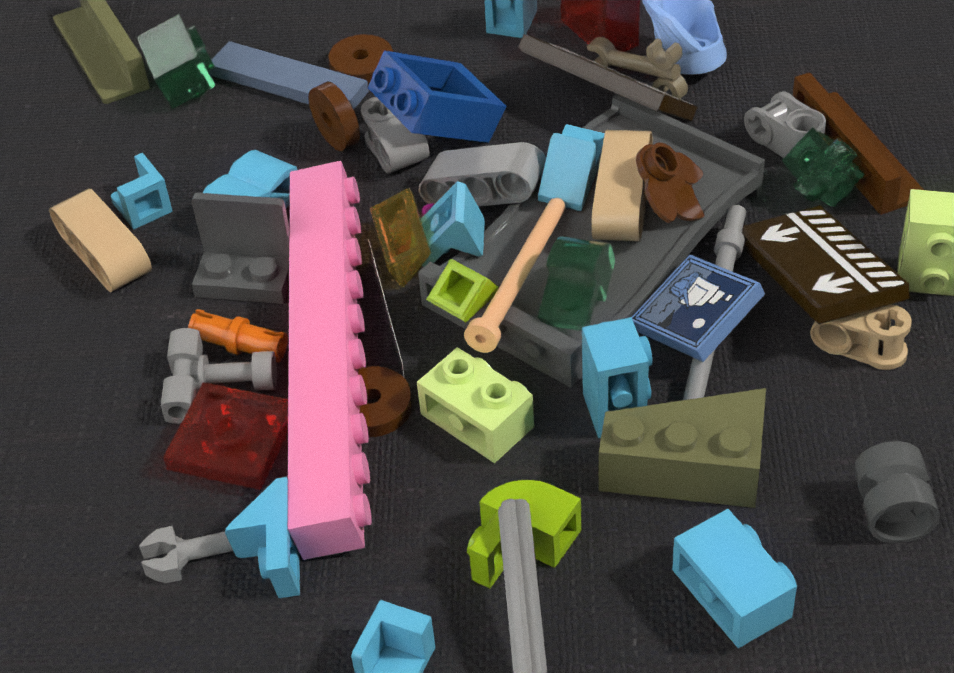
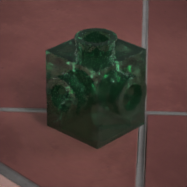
[782,127,865,207]

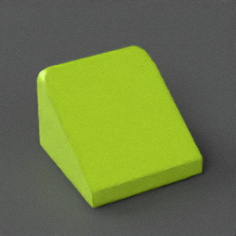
[426,259,499,322]

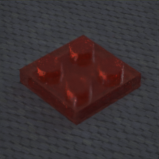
[163,382,288,490]

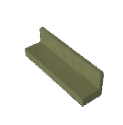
[53,0,150,104]

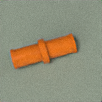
[188,309,288,362]

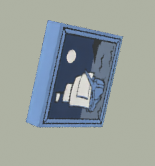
[632,255,765,362]

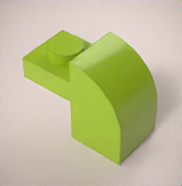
[467,480,581,589]

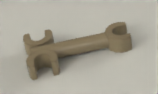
[587,37,688,99]

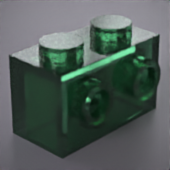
[137,14,216,109]

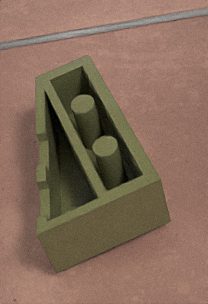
[599,388,766,508]

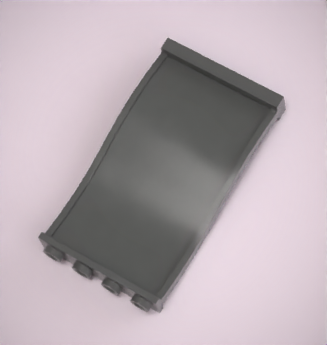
[418,94,765,388]

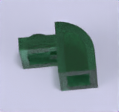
[538,236,616,331]

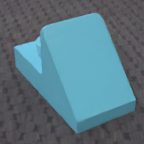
[538,124,605,211]
[413,181,485,267]
[225,477,300,598]

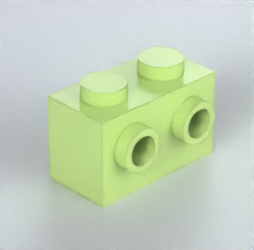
[897,189,954,296]
[417,347,534,463]

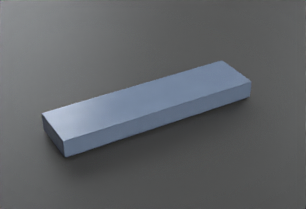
[207,41,369,110]

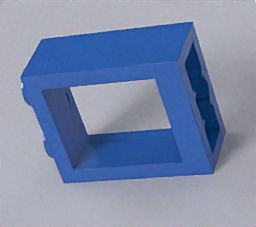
[368,51,507,143]

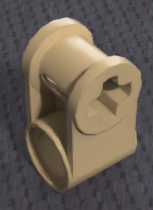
[810,305,912,370]

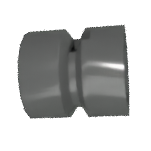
[854,441,940,543]

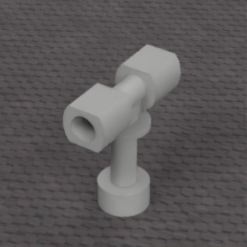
[160,328,277,424]

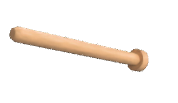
[464,198,566,353]

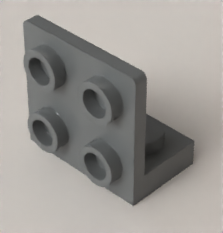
[192,193,290,304]

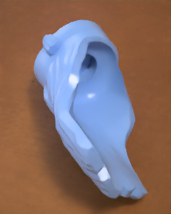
[642,0,727,74]

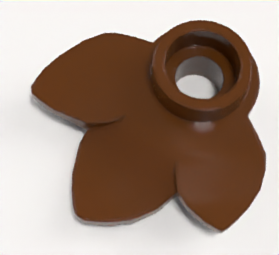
[636,142,705,223]

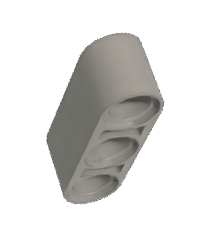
[418,142,546,206]

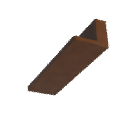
[793,72,924,215]

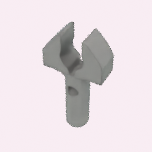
[139,526,233,583]

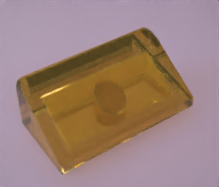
[370,188,432,287]

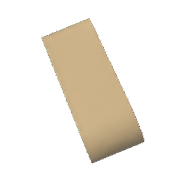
[592,130,653,242]
[49,189,152,292]

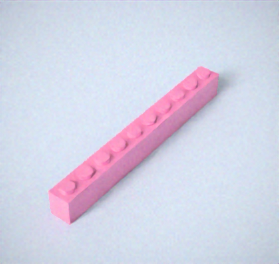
[288,161,372,560]

